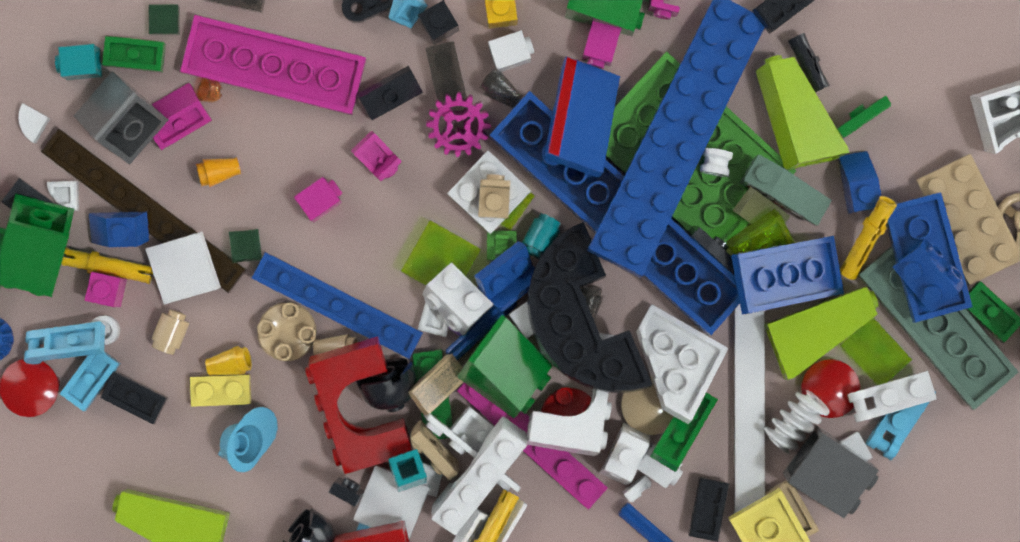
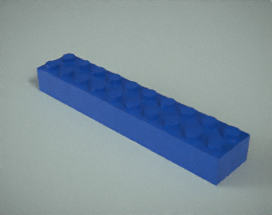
[490,91,740,335]

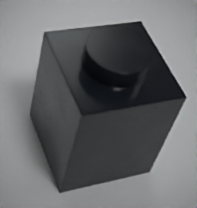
[418,0,459,45]

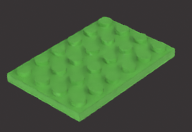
[606,51,796,245]

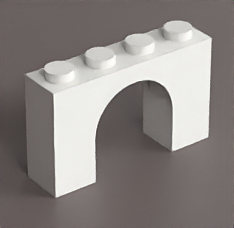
[527,333,615,456]

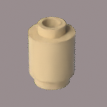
[151,309,189,355]

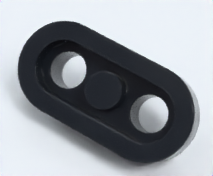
[342,0,393,23]

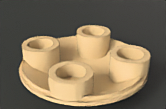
[257,302,317,361]
[621,376,673,435]

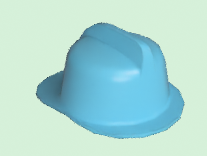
[218,407,278,472]

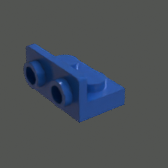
[474,241,535,312]

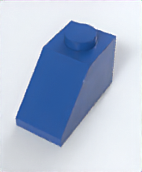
[838,151,882,214]
[89,212,149,248]

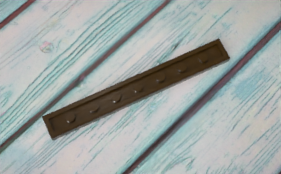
[41,128,247,293]

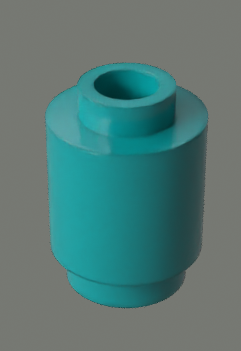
[522,213,561,259]

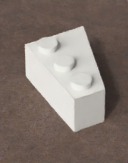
[970,80,1020,154]

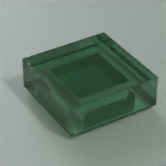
[149,4,180,35]
[229,229,262,263]

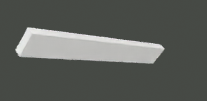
[734,304,765,513]

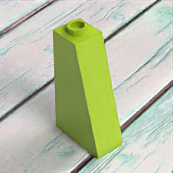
[756,55,849,170]
[764,287,879,380]
[112,489,230,542]

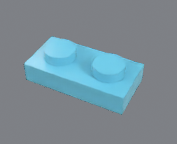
[60,351,121,412]

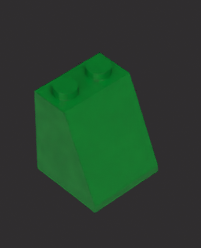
[565,0,648,36]
[0,194,74,297]
[457,315,553,418]

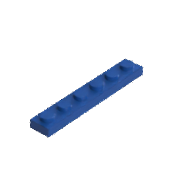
[252,252,423,359]

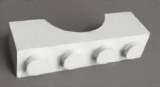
[431,416,527,535]

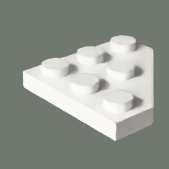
[636,304,728,424]

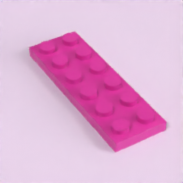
[180,15,367,115]

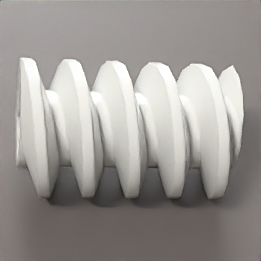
[764,390,830,454]

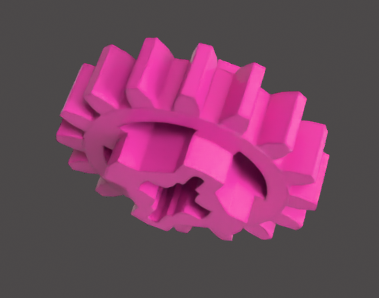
[426,92,491,157]

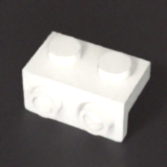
[422,262,493,335]

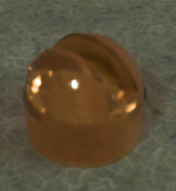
[197,78,222,103]

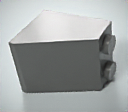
[74,71,169,165]
[783,426,879,518]

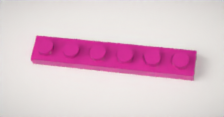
[457,383,608,510]

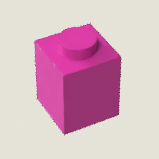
[582,21,621,69]
[294,177,343,223]
[84,272,127,308]

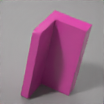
[152,83,212,150]

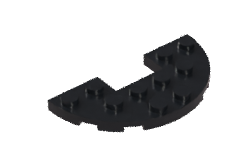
[527,222,653,393]

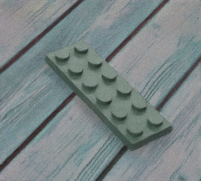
[858,246,1019,410]

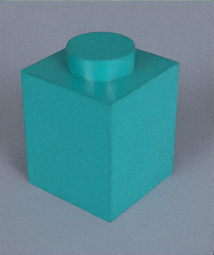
[55,44,102,80]
[389,449,427,493]

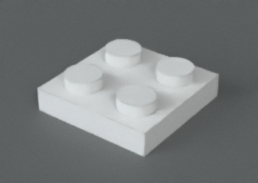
[447,151,531,235]

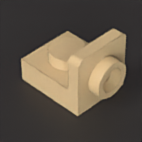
[478,174,511,219]

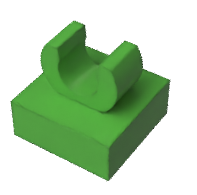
[487,231,517,260]

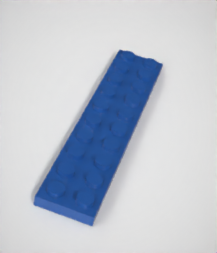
[587,0,765,278]

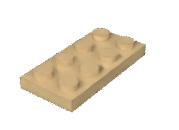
[916,153,1020,285]

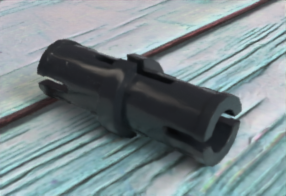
[788,32,830,93]

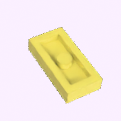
[190,375,252,407]

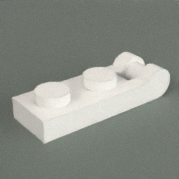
[847,371,937,423]

